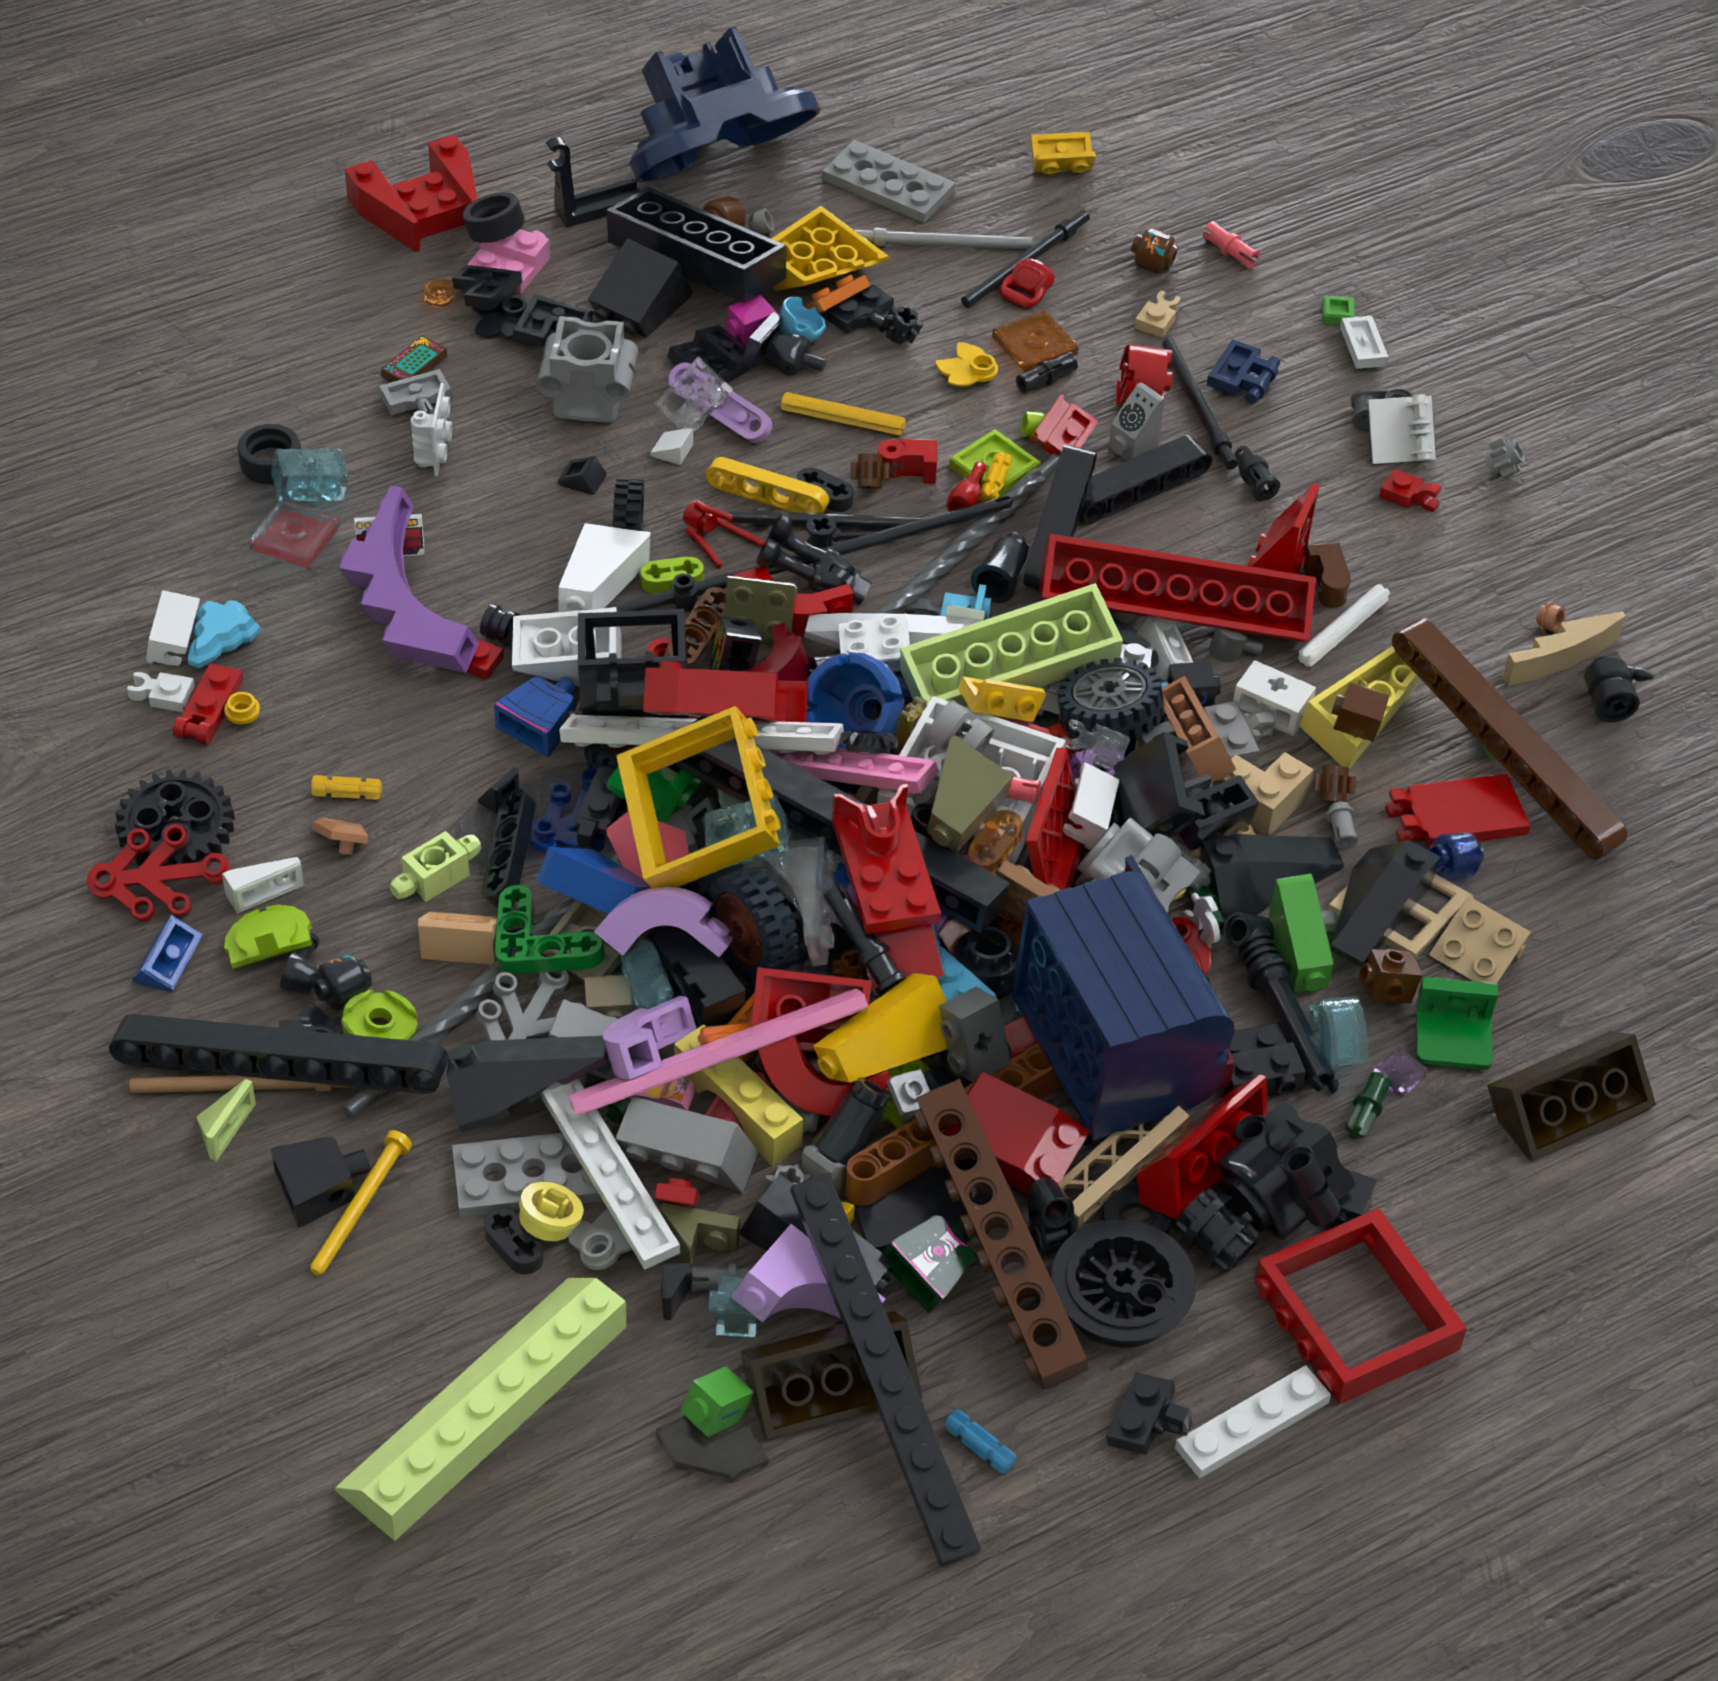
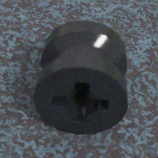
[480,603,520,645]

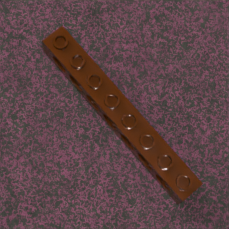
[914,1079,1089,1389]

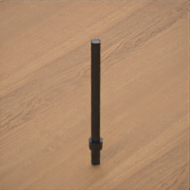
[961,210,1090,308]
[1162,338,1238,470]
[729,507,925,529]

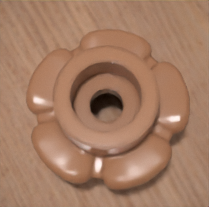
[1536,601,1566,633]

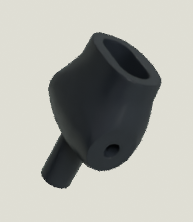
[765,332,826,376]

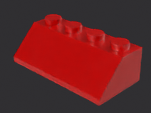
[1137,1074,1268,1220]

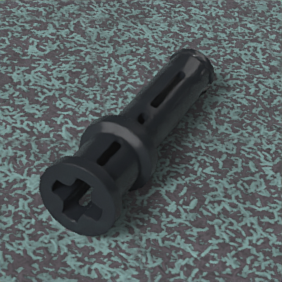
[823,883,908,995]

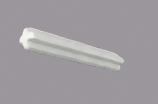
[1298,584,1390,667]

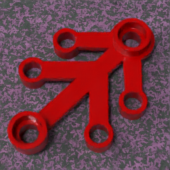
[86,824,232,922]

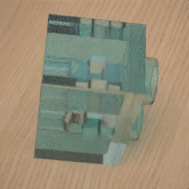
[271,449,349,501]

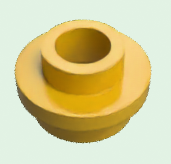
[224,692,260,724]

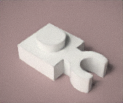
[127,672,195,712]

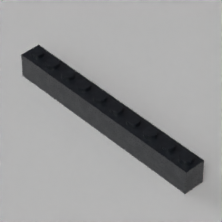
[674,715,1010,933]

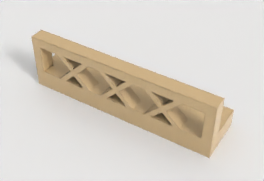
[1059,1106,1190,1230]

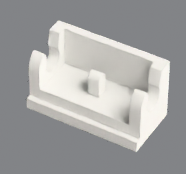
[146,590,200,666]
[1063,762,1119,850]

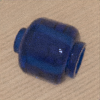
[1429,831,1484,880]

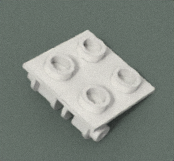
[411,383,452,476]
[1368,394,1436,464]
[838,615,910,672]

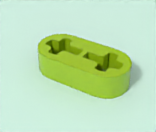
[641,557,703,594]

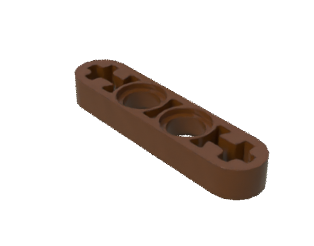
[663,587,726,669]

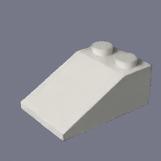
[512,607,622,686]

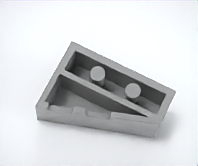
[615,1096,759,1194]

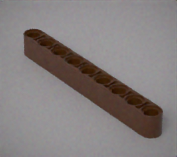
[1392,618,1628,859]

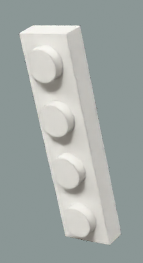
[1175,1365,1331,1479]

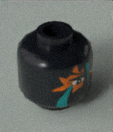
[313,955,372,1009]

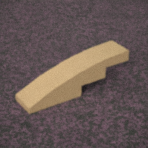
[1503,611,1625,686]

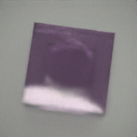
[1374,1047,1428,1098]

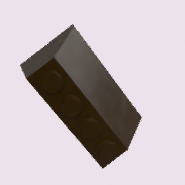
[1487,1031,1656,1160]
[740,1311,922,1440]

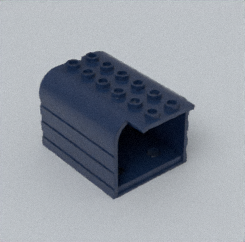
[1012,854,1235,1140]

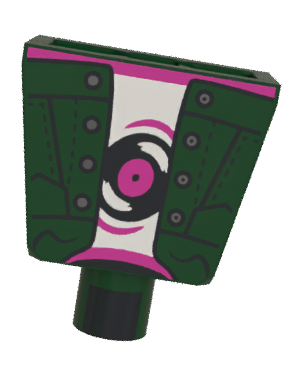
[882,1215,975,1313]

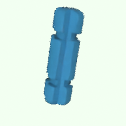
[945,1409,1016,1474]

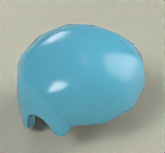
[779,297,826,342]

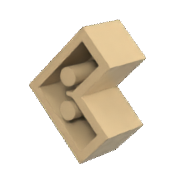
[1213,752,1314,835]

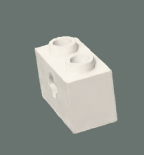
[1233,660,1316,736]

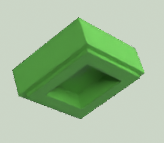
[1322,296,1355,326]

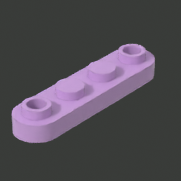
[668,362,772,443]

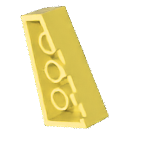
[1299,646,1421,769]

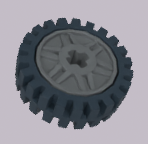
[1058,658,1164,745]

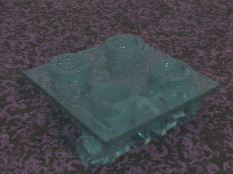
[618,939,673,1009]

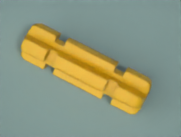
[979,451,1012,502]
[311,775,382,800]

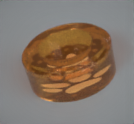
[423,278,455,307]

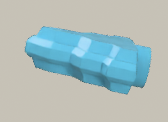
[188,600,261,669]

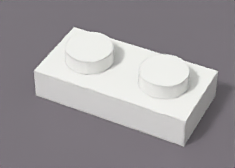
[1340,316,1388,369]

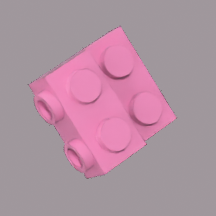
[467,229,550,294]

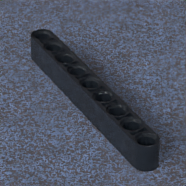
[109,1014,449,1094]

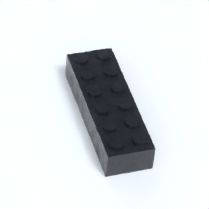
[606,187,787,303]

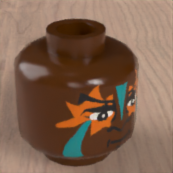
[1131,228,1178,273]

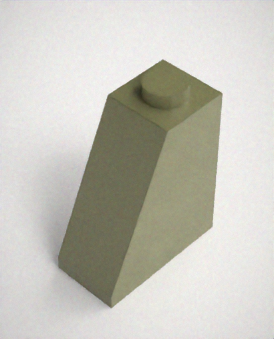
[927,735,1013,853]

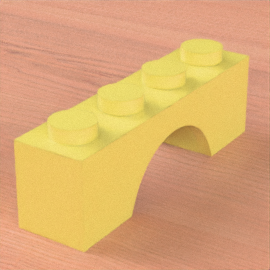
[674,1024,803,1166]

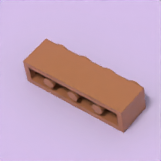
[1162,676,1237,783]

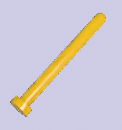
[310,1130,412,1276]

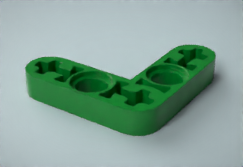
[495,885,605,974]

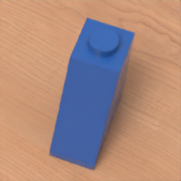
[536,847,652,914]

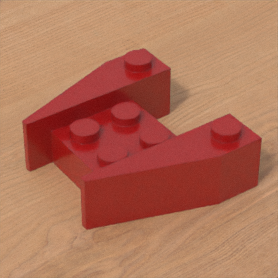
[345,134,478,252]
[643,662,808,722]

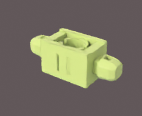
[390,831,481,902]

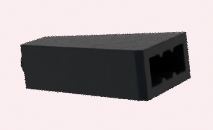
[740,1174,894,1294]

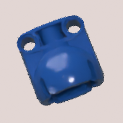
[806,652,918,755]

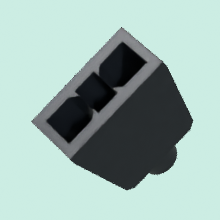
[271,1137,371,1228]

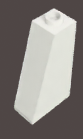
[558,523,651,612]

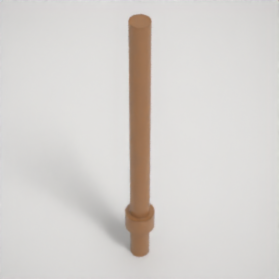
[129,1075,348,1094]

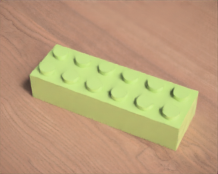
[900,583,1123,716]

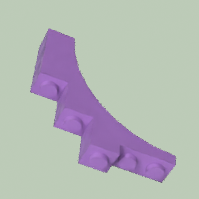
[339,485,479,673]

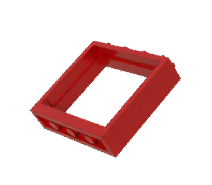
[1254,1208,1467,1405]

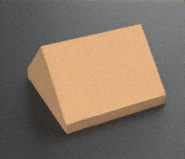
[418,911,497,965]

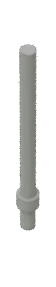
[854,228,1032,250]

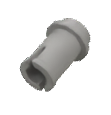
[1326,802,1358,849]

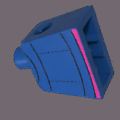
[494,677,577,757]

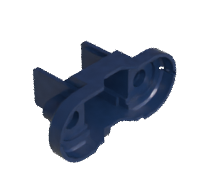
[629,26,821,183]

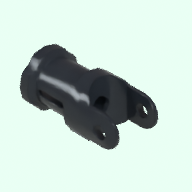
[1234,446,1281,501]

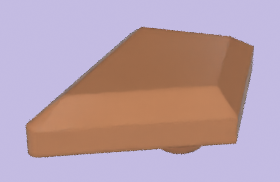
[312,818,368,855]

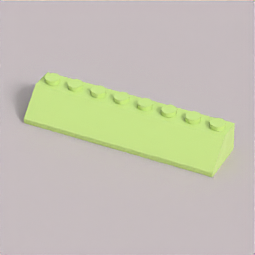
[335,1278,626,1541]

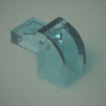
[1309,996,1368,1066]

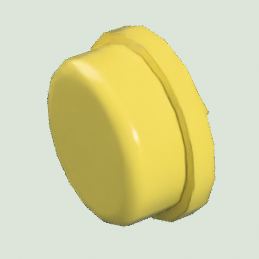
[519,1182,584,1242]

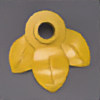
[936,342,998,387]

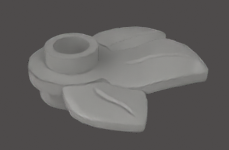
[568,1209,632,1270]

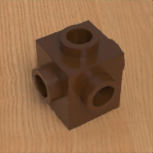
[1359,949,1423,1004]

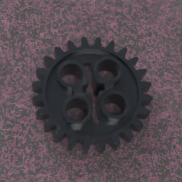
[115,769,235,866]

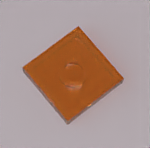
[992,310,1079,373]

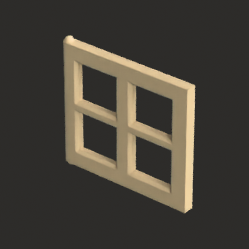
[1328,874,1474,959]

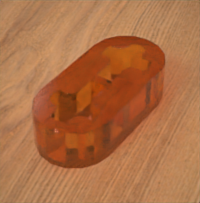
[968,810,1023,873]

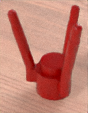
[683,500,765,568]

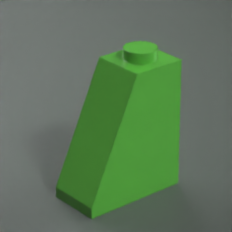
[1268,874,1334,993]

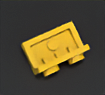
[1030,132,1096,175]
[958,676,1046,722]

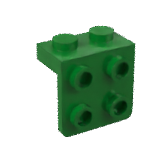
[606,766,703,824]
[1416,977,1498,1070]

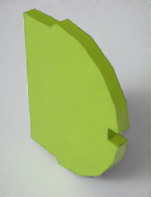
[224,904,312,969]

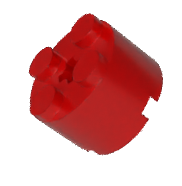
[1116,344,1172,408]

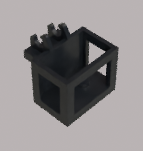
[578,609,689,719]

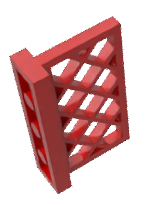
[1026,748,1084,890]

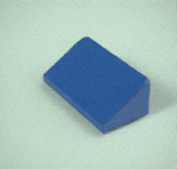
[132,915,203,992]

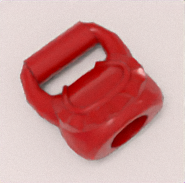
[999,259,1055,309]
[946,462,987,512]

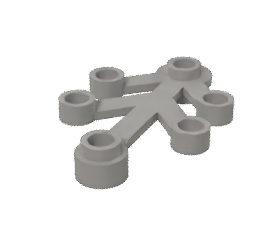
[476,970,569,1040]

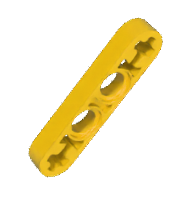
[705,457,830,513]

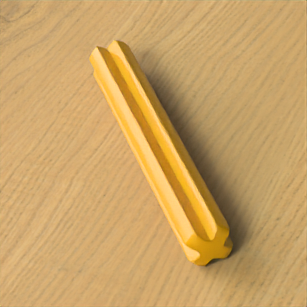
[781,392,905,436]

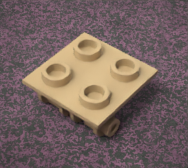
[1429,896,1531,984]

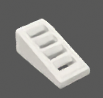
[222,857,304,914]

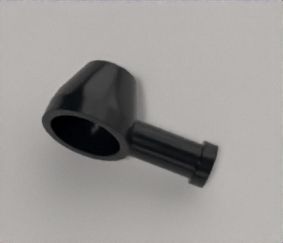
[280,933,320,992]

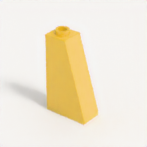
[813,973,948,1083]

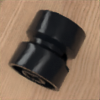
[1584,657,1640,722]

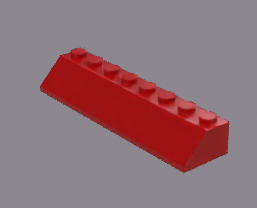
[1040,534,1316,643]

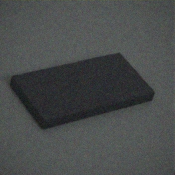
[850,1158,1012,1252]

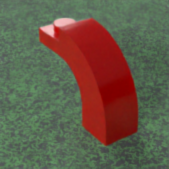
[734,567,854,638]
[758,1034,892,1116]

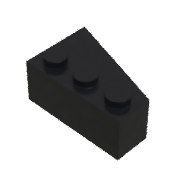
[647,926,746,1029]

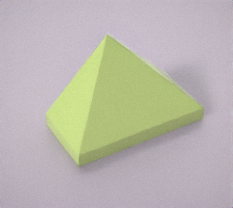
[196,1079,256,1161]

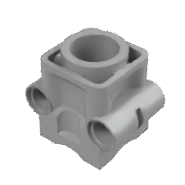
[536,316,638,423]
[1074,817,1200,912]

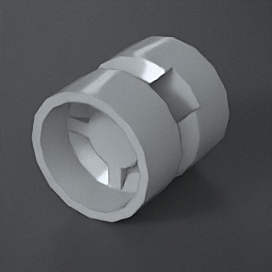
[926,700,995,754]

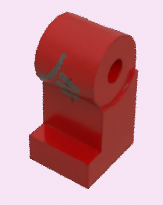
[877,439,938,484]

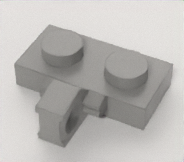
[1203,701,1275,762]

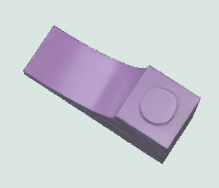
[731,1224,885,1323]

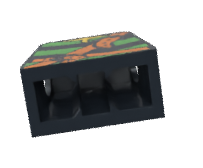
[711,616,761,672]

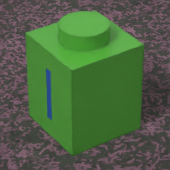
[680,1366,754,1437]

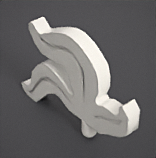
[1181,893,1220,949]

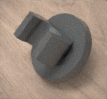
[906,599,940,616]

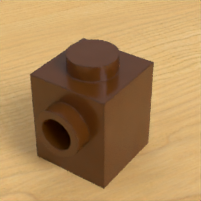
[1331,682,1390,742]

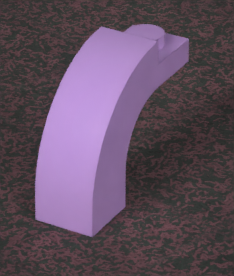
[594,887,733,957]
[603,996,696,1080]

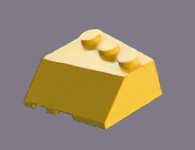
[772,206,889,291]

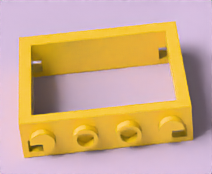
[616,706,781,888]

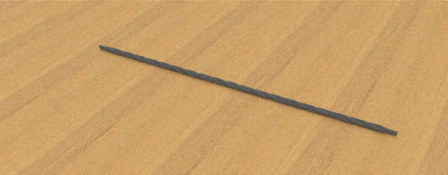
[342,453,1060,1118]

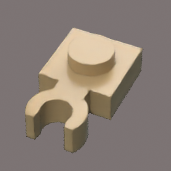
[1134,291,1180,338]

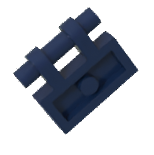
[1207,339,1280,404]

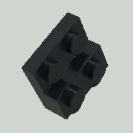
[1224,1022,1306,1096]

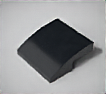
[667,325,751,385]

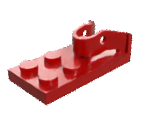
[831,784,941,934]

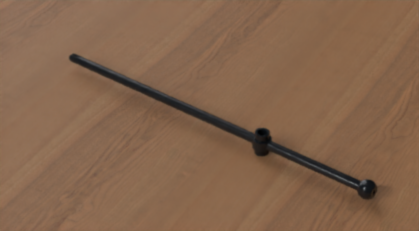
[607,496,1013,612]

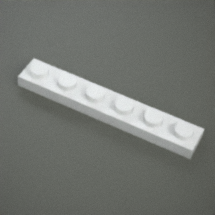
[540,1079,680,1270]

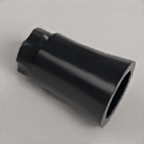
[971,532,1029,603]
[812,1077,891,1166]

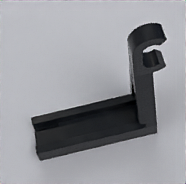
[546,137,640,228]

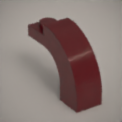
[744,622,809,681]

